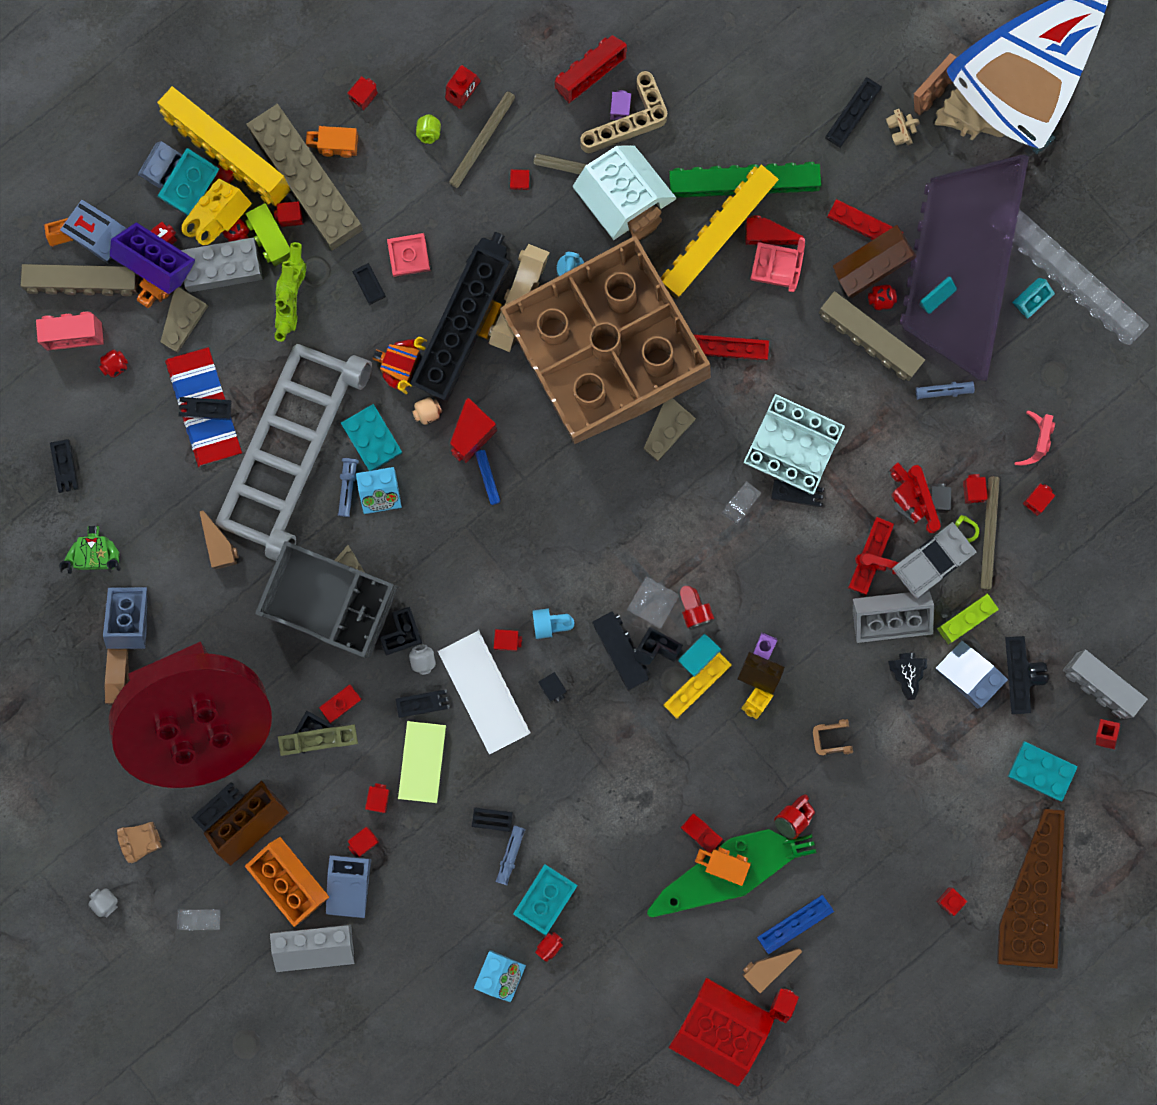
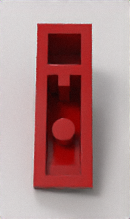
[745,215,803,245]

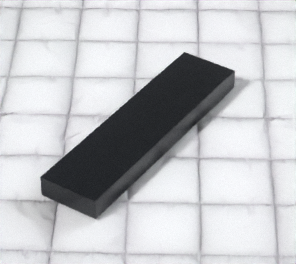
[825,77,882,148]

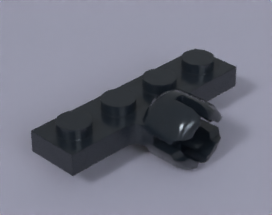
[1005,636,1048,715]

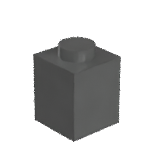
[929,484,951,513]

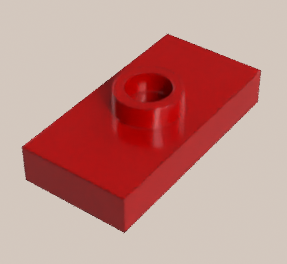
[319,685,362,723]

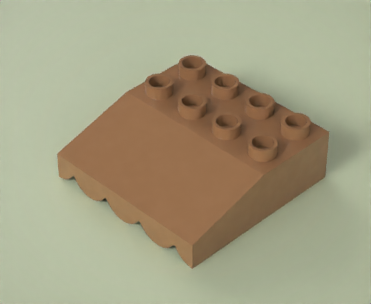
[500,235,711,444]

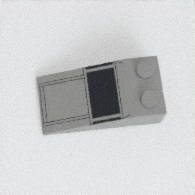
[892,522,977,599]

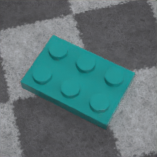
[157,148,219,216]
[341,404,403,471]
[1007,741,1078,802]
[513,864,578,935]

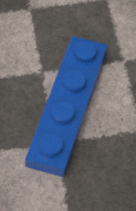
[757,895,834,955]

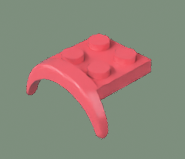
[751,237,805,292]
[1014,411,1055,466]

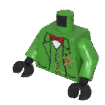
[59,526,121,574]

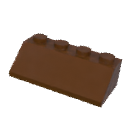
[833,225,917,298]
[204,780,289,866]

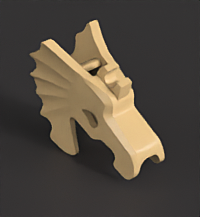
[935,86,1005,140]

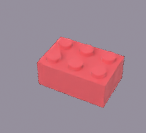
[36,312,104,351]

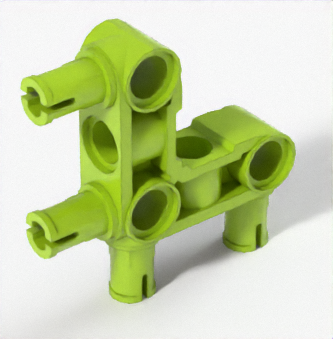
[274,242,306,342]

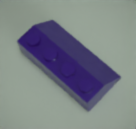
[110,222,195,294]

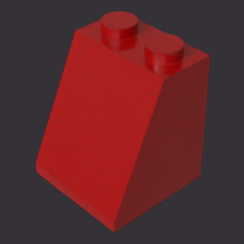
[450,398,497,463]

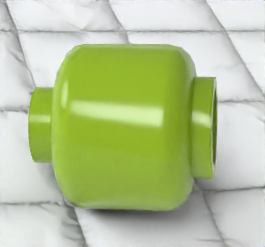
[416,114,441,144]

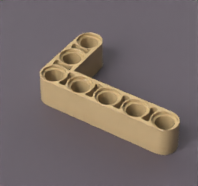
[581,71,667,153]

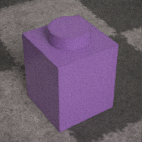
[610,90,631,120]

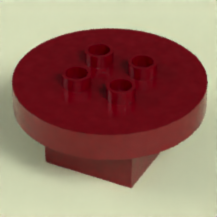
[108,641,272,788]

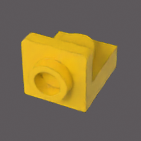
[741,687,774,719]

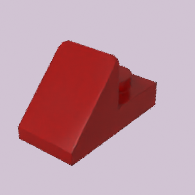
[681,813,723,853]

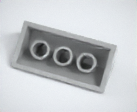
[853,590,934,643]
[270,924,355,972]

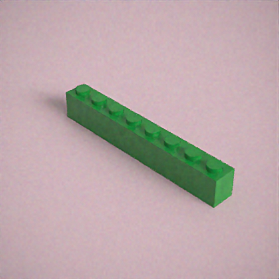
[669,162,821,198]

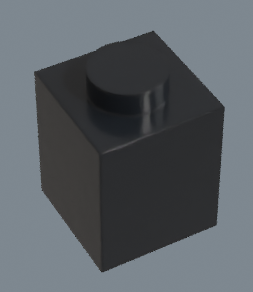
[538,672,567,703]

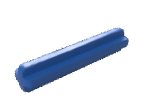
[475,450,500,505]

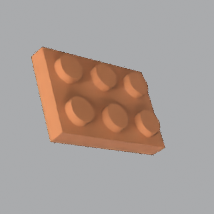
[914,53,956,115]

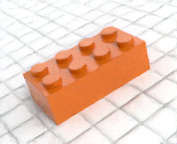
[245,837,329,927]

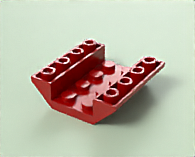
[668,978,775,1087]

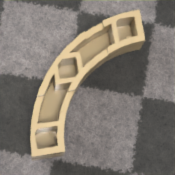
[488,244,550,352]

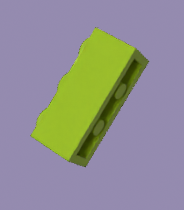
[245,203,290,267]
[937,594,999,644]

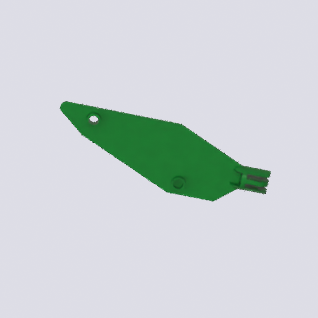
[647,829,817,917]

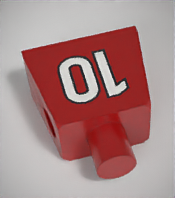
[445,65,481,110]

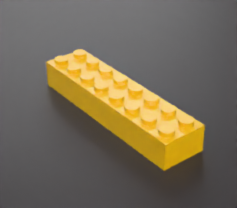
[157,86,291,207]
[661,165,779,299]

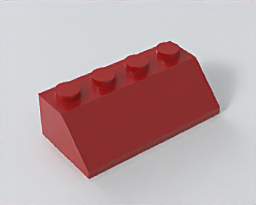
[555,35,627,104]

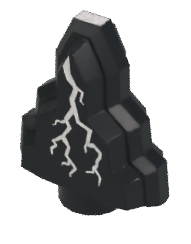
[888,653,927,700]

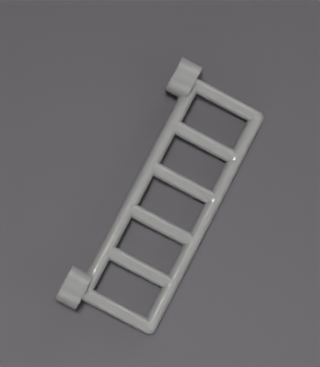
[215,344,372,561]

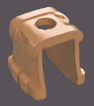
[627,205,662,241]
[813,719,853,755]
[117,822,163,864]

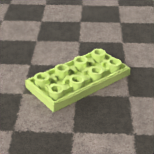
[398,721,446,803]

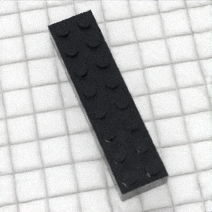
[410,245,512,402]

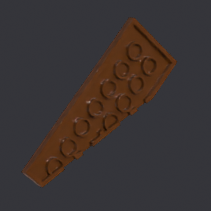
[997,809,1065,969]

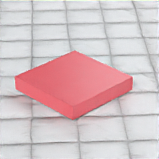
[387,233,430,277]

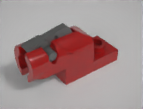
[890,463,925,524]

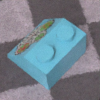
[356,467,402,514]
[474,950,526,1002]

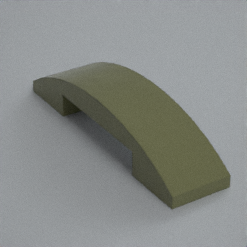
[278,724,358,756]

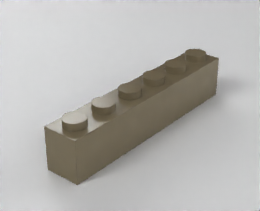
[21,264,139,296]
[819,291,925,381]

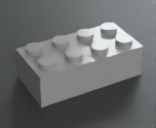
[181,238,263,293]
[1063,649,1148,719]

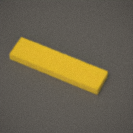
[663,652,732,719]

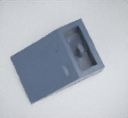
[138,141,182,189]
[326,855,371,918]

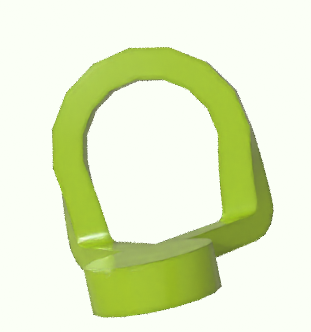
[955,515,979,543]

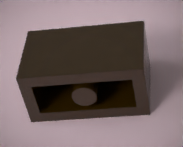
[737,652,785,695]

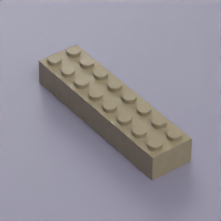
[246,104,363,251]

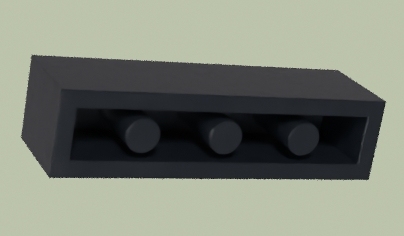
[592,611,650,691]

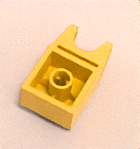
[182,179,252,245]

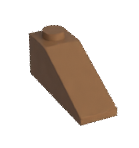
[200,511,239,569]
[105,649,129,705]
[742,948,802,993]

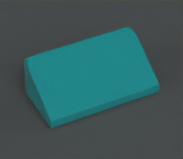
[920,276,957,314]
[1012,278,1055,318]
[678,634,721,677]

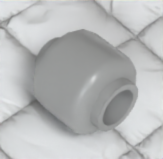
[409,644,436,675]
[88,888,118,918]

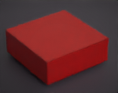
[510,169,530,190]

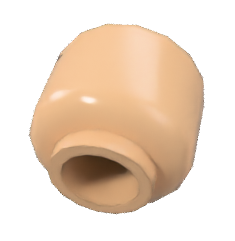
[412,397,442,425]

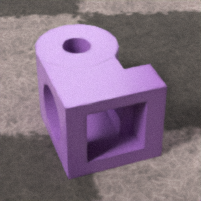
[753,632,777,660]

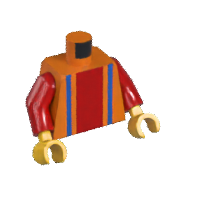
[373,337,427,394]

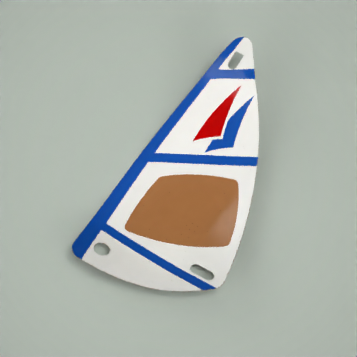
[947,0,1108,148]

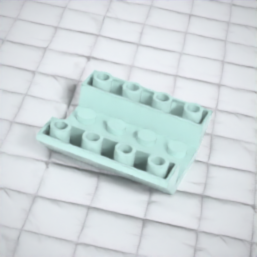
[573,146,676,240]
[743,394,845,495]

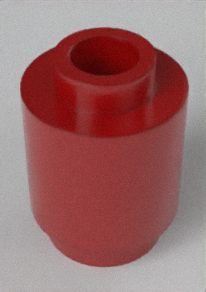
[535,932,563,962]

